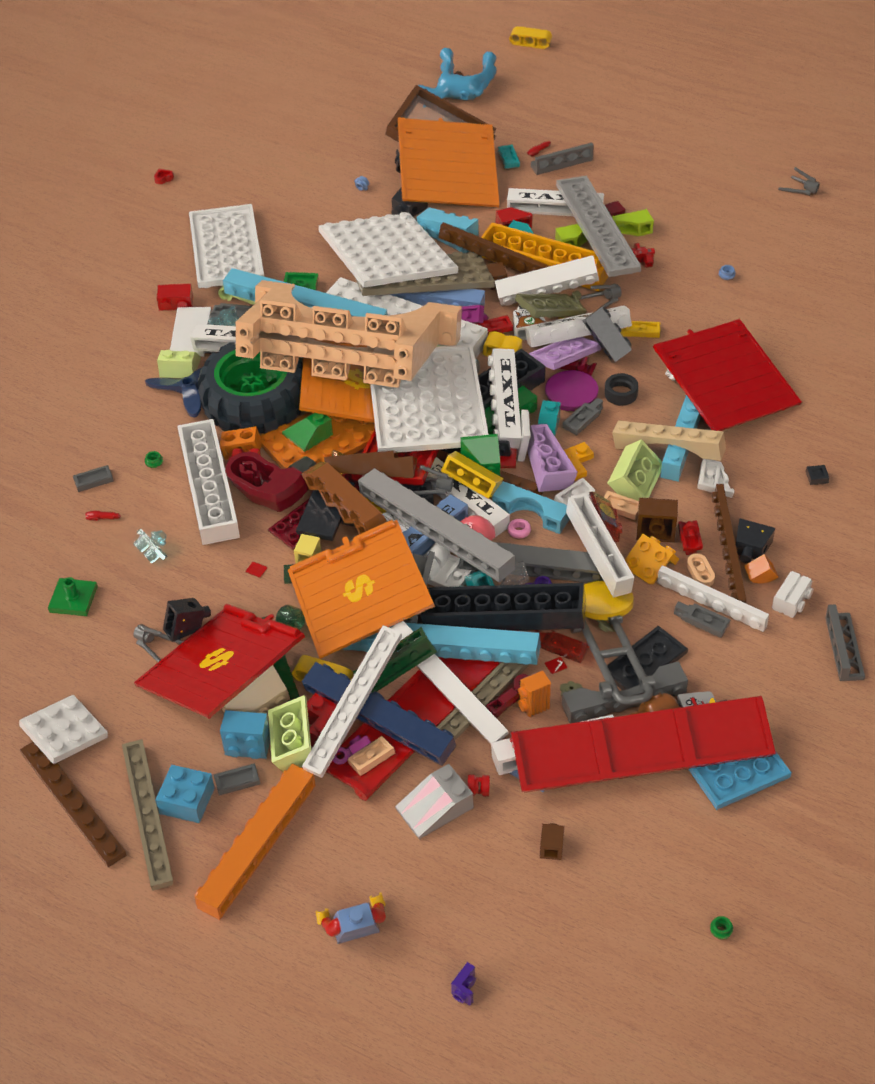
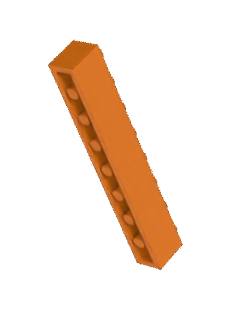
[195,764,316,920]

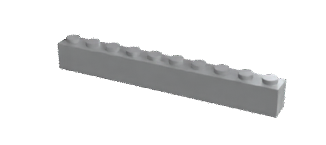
[358,468,515,582]

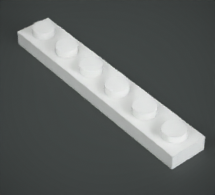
[657,565,769,632]

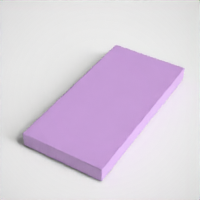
[529,337,601,370]

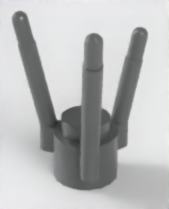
[778,167,820,196]
[580,283,622,309]
[413,465,454,495]
[133,624,184,662]

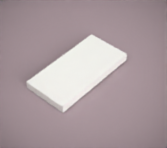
[170,307,212,357]

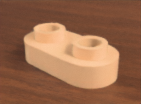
[687,554,715,587]

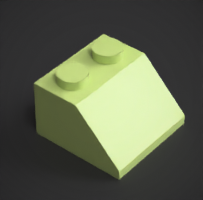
[157,350,201,378]

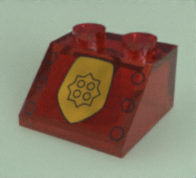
[589,491,623,542]

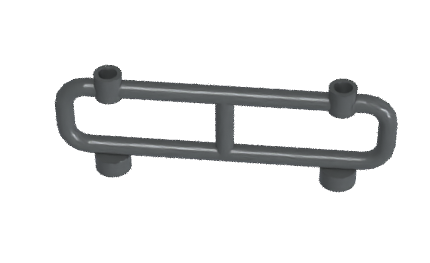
[570,615,655,705]

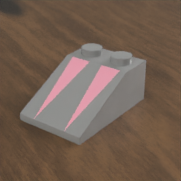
[395,764,473,839]

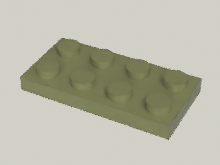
[515,294,587,318]

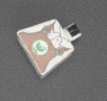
[513,306,547,340]

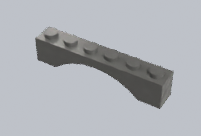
[562,661,688,723]

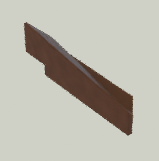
[324,450,417,478]

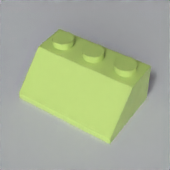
[608,439,662,501]
[268,695,311,772]

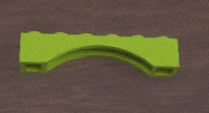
[555,209,654,247]

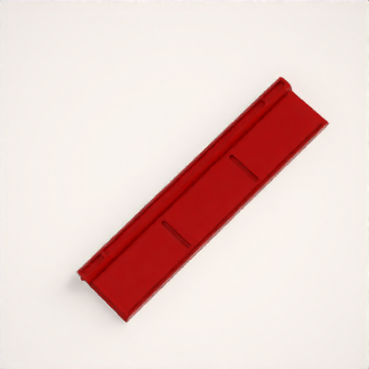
[326,630,520,801]
[510,696,776,793]

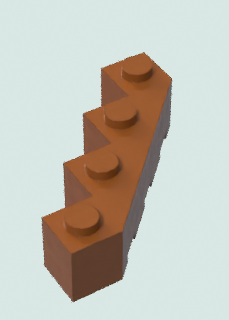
[302,462,387,534]

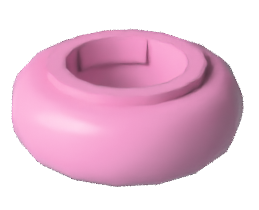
[507,519,531,539]

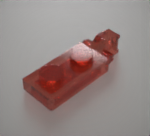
[535,630,589,664]

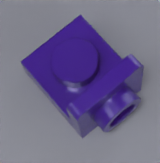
[451,962,476,1006]

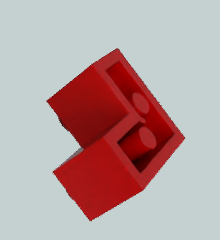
[307,693,337,747]

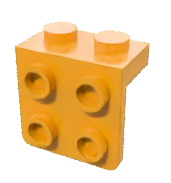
[625,534,679,585]

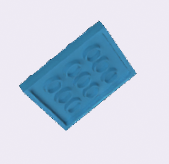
[688,752,791,810]

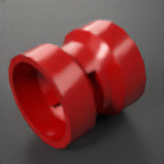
[467,774,490,797]

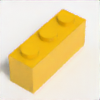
[441,451,503,499]

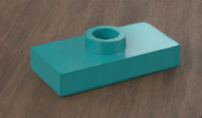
[498,144,520,169]

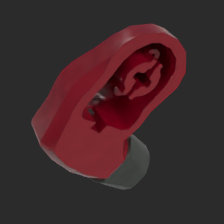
[225,451,316,512]

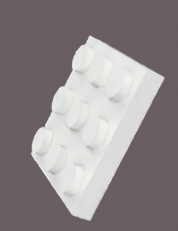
[19,695,108,764]

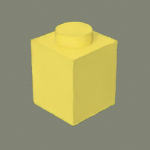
[294,534,321,563]

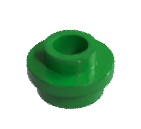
[145,451,163,468]
[710,916,733,939]

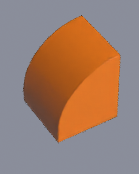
[744,554,779,584]

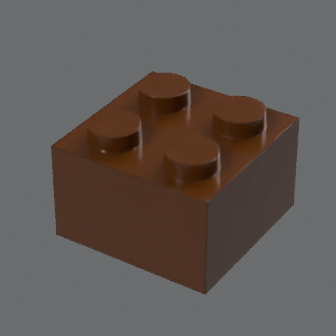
[636,498,678,543]

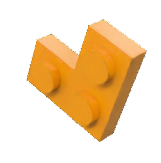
[564,442,594,481]

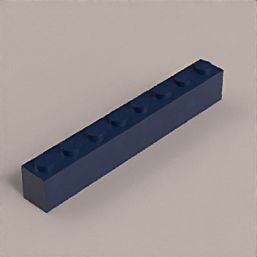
[302,662,456,766]

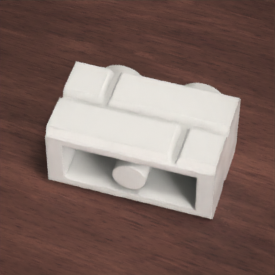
[772,571,814,618]

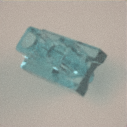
[208,306,239,326]
[133,528,168,563]

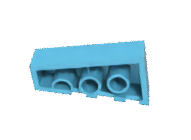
[417,207,479,253]

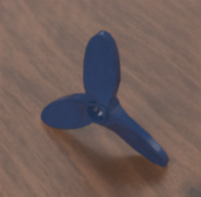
[145,367,202,418]

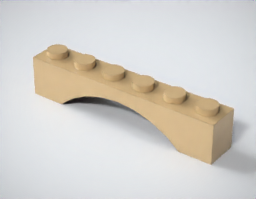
[612,420,726,461]

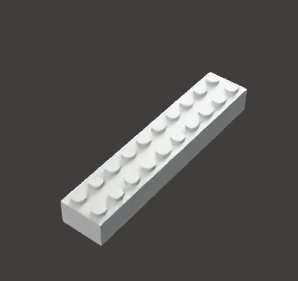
[326,277,488,359]

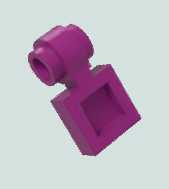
[332,735,371,765]

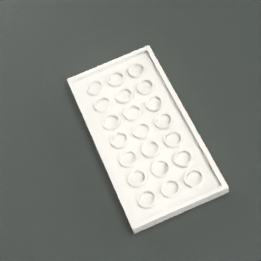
[189,204,264,288]

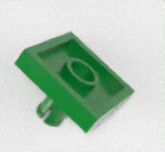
[48,577,98,616]

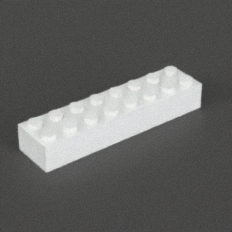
[177,419,240,545]

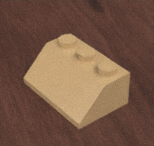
[222,665,290,717]

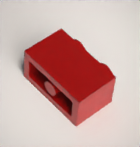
[156,283,193,311]

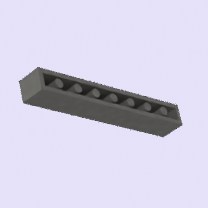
[459,542,604,583]

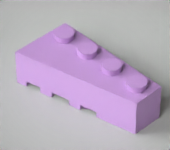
[527,424,578,492]

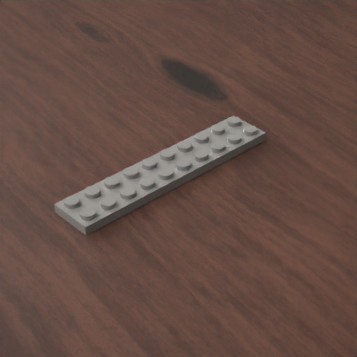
[556,176,641,277]

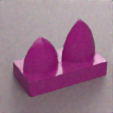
[461,305,489,324]

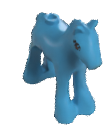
[418,48,497,109]

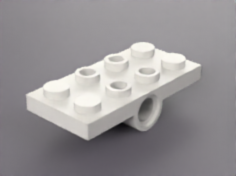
[423,542,475,587]

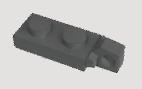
[563,398,603,436]
[674,601,731,638]

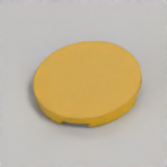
[584,581,634,620]

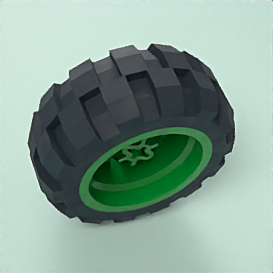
[198,342,303,434]

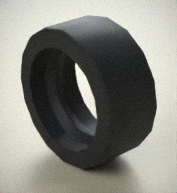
[604,373,638,406]

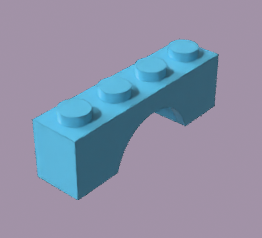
[492,481,570,534]

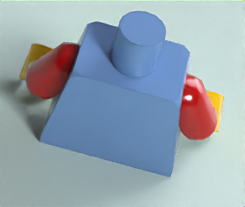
[316,892,386,944]

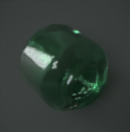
[276,604,305,630]

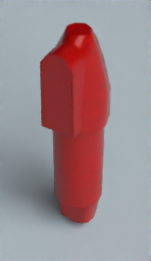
[527,141,551,157]
[85,510,121,521]

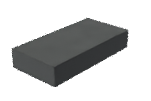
[73,465,114,492]
[214,763,260,796]

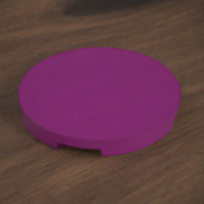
[545,370,598,411]

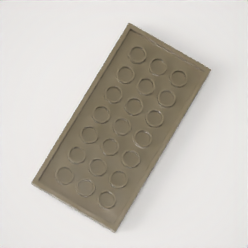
[355,251,495,296]

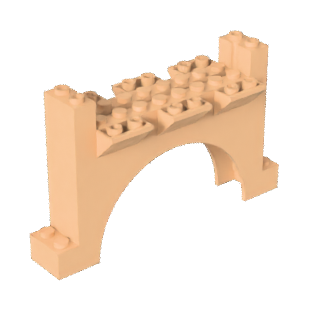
[236,280,462,388]

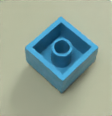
[220,710,270,759]
[155,765,215,823]

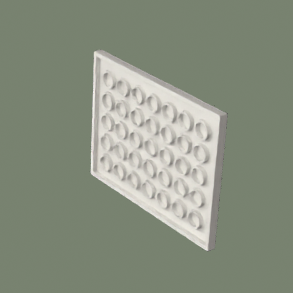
[319,212,458,288]
[370,344,489,452]

